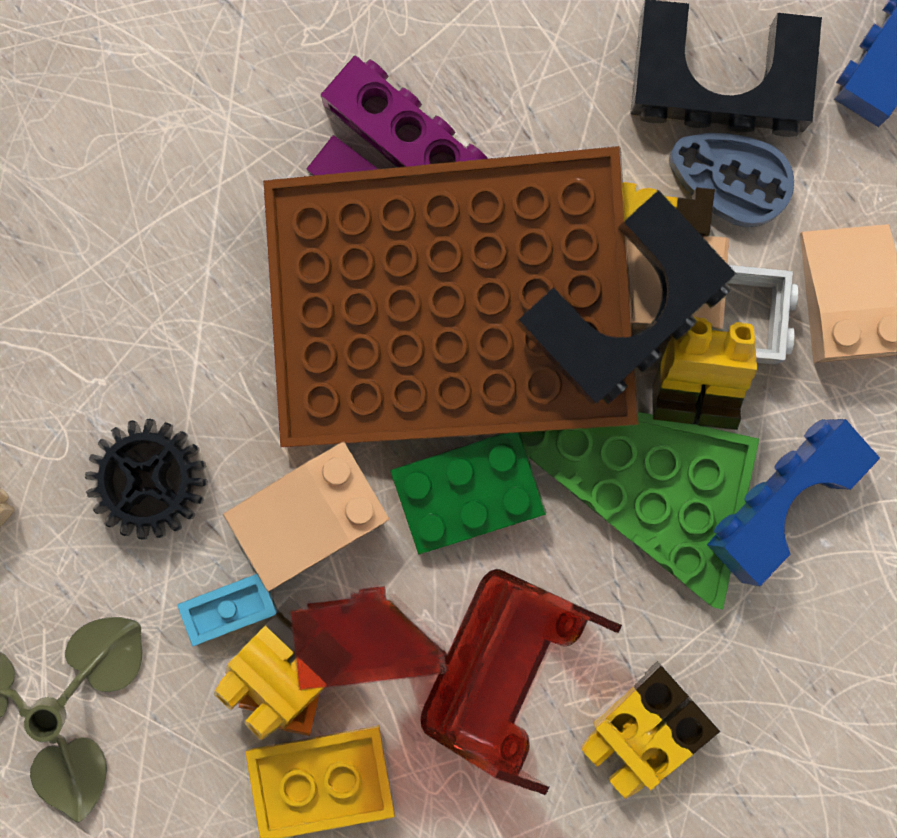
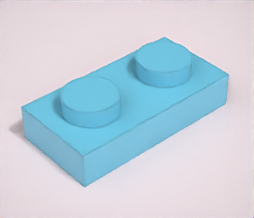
[177,574,277,647]

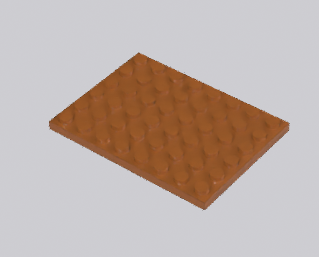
[263,146,639,447]

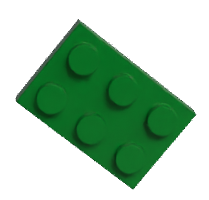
[390,432,547,555]

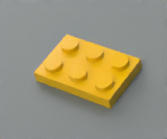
[245,725,395,838]

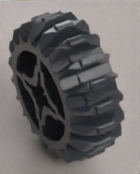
[85,419,208,540]

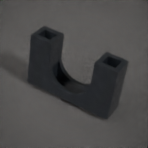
[630,0,822,137]
[515,189,736,405]

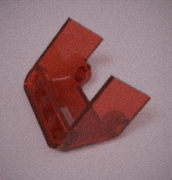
[420,569,622,795]
[291,586,448,691]

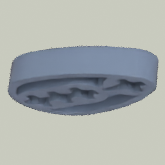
[669,133,794,227]

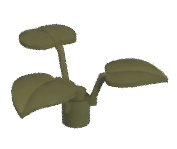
[0,617,142,823]

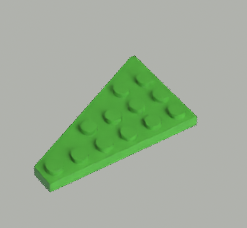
[500,412,759,610]

